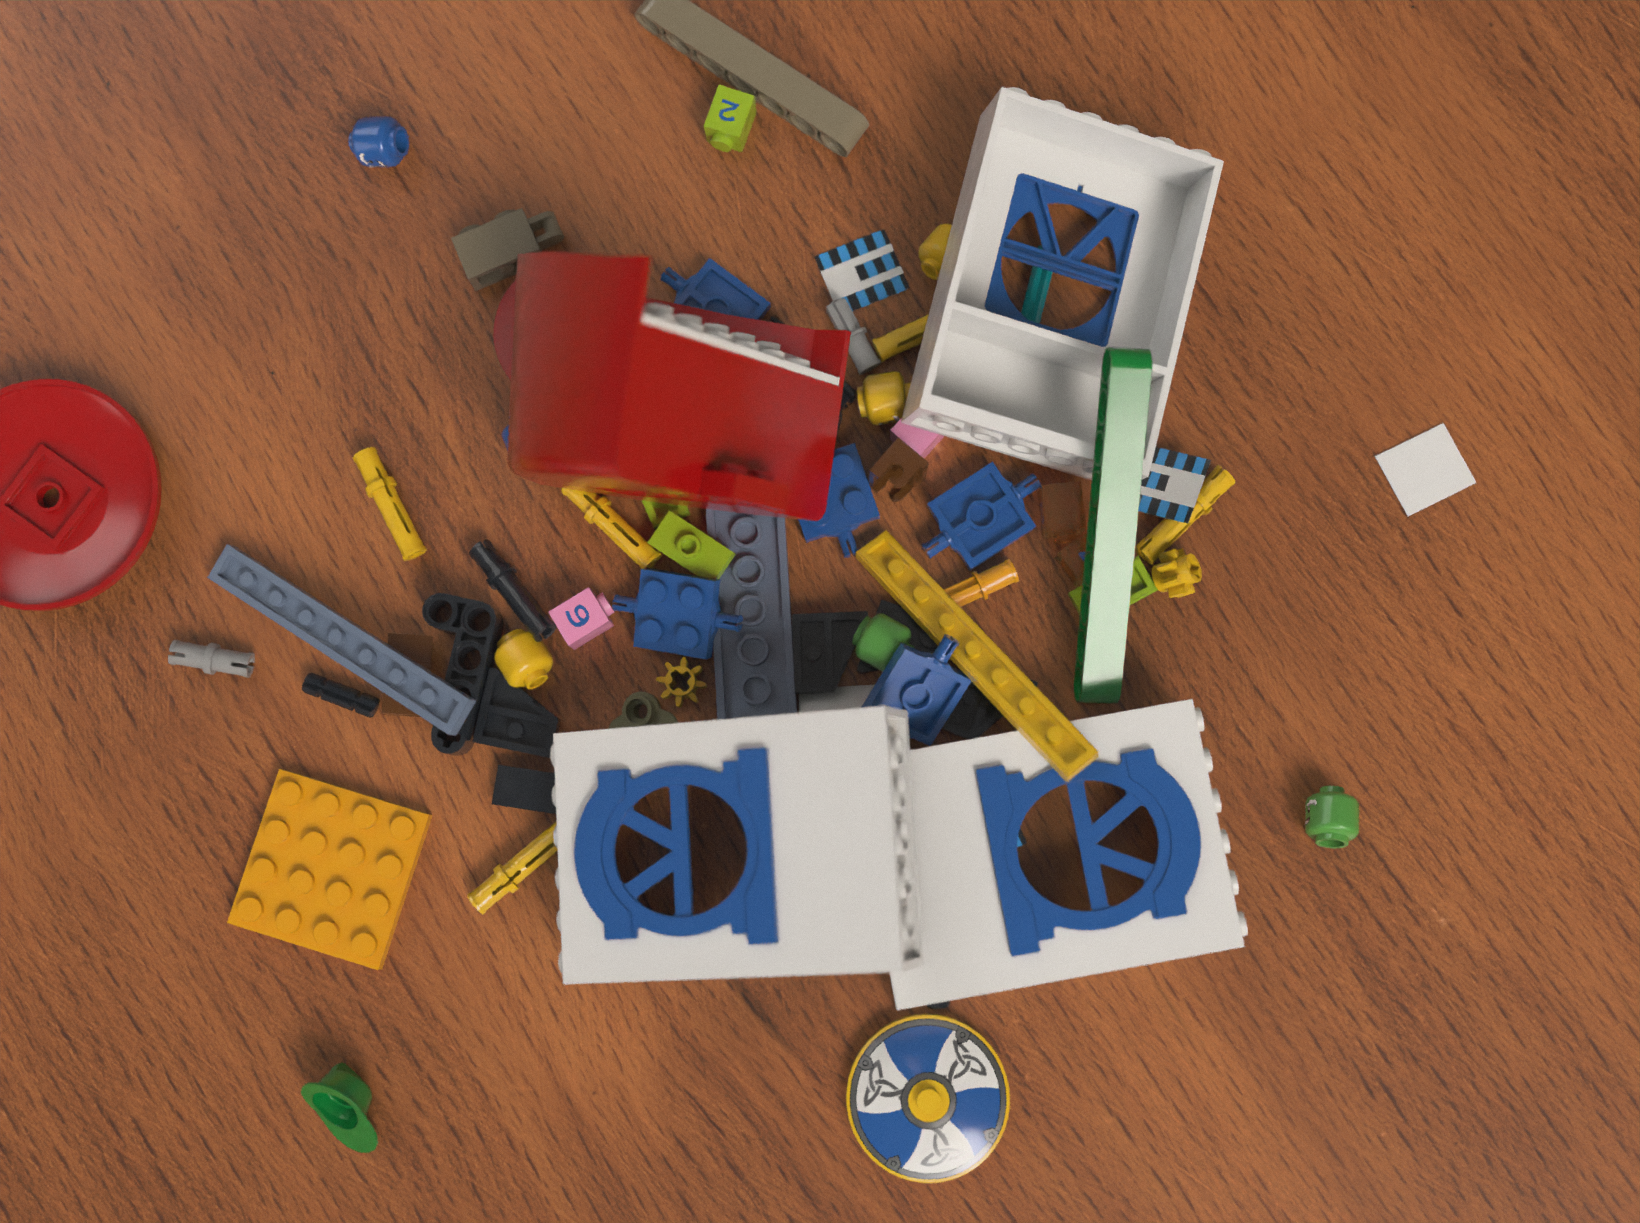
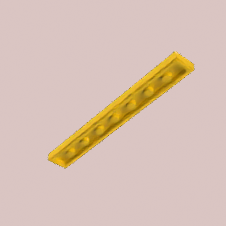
[856,530,1099,782]

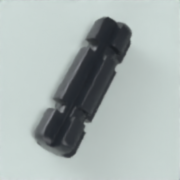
[302,673,380,718]

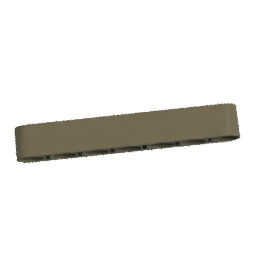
[635,0,869,157]

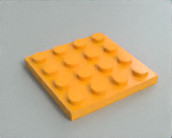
[227,769,433,970]

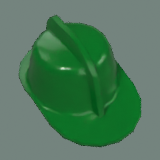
[301,1062,378,1153]

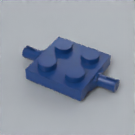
[660,258,771,320]
[798,443,880,558]
[921,462,1041,571]
[612,568,743,659]
[861,634,971,746]

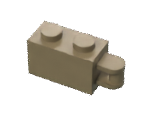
[451,208,564,291]

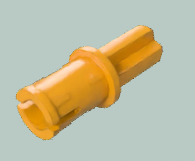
[943,559,1019,607]

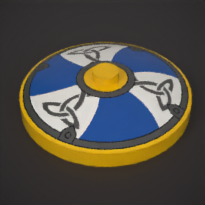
[846,1013,1010,1183]

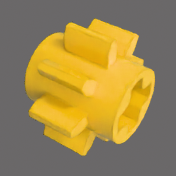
[1152,548,1202,598]
[656,657,707,708]

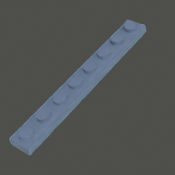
[207,544,476,736]

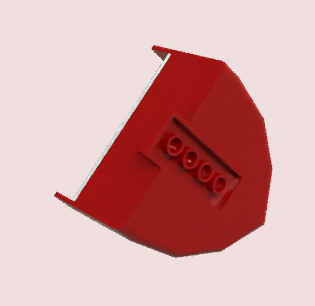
[507,251,851,521]

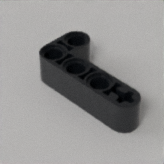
[422,593,504,756]

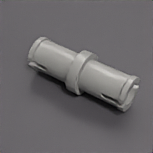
[168,640,255,678]

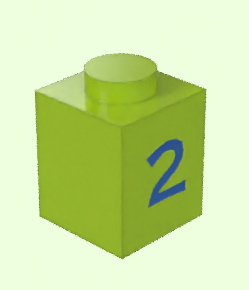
[704,85,757,152]

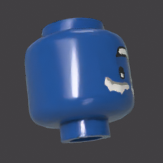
[348,116,409,167]

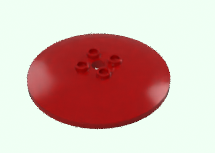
[0,379,162,611]

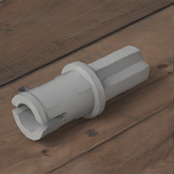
[826,298,881,375]

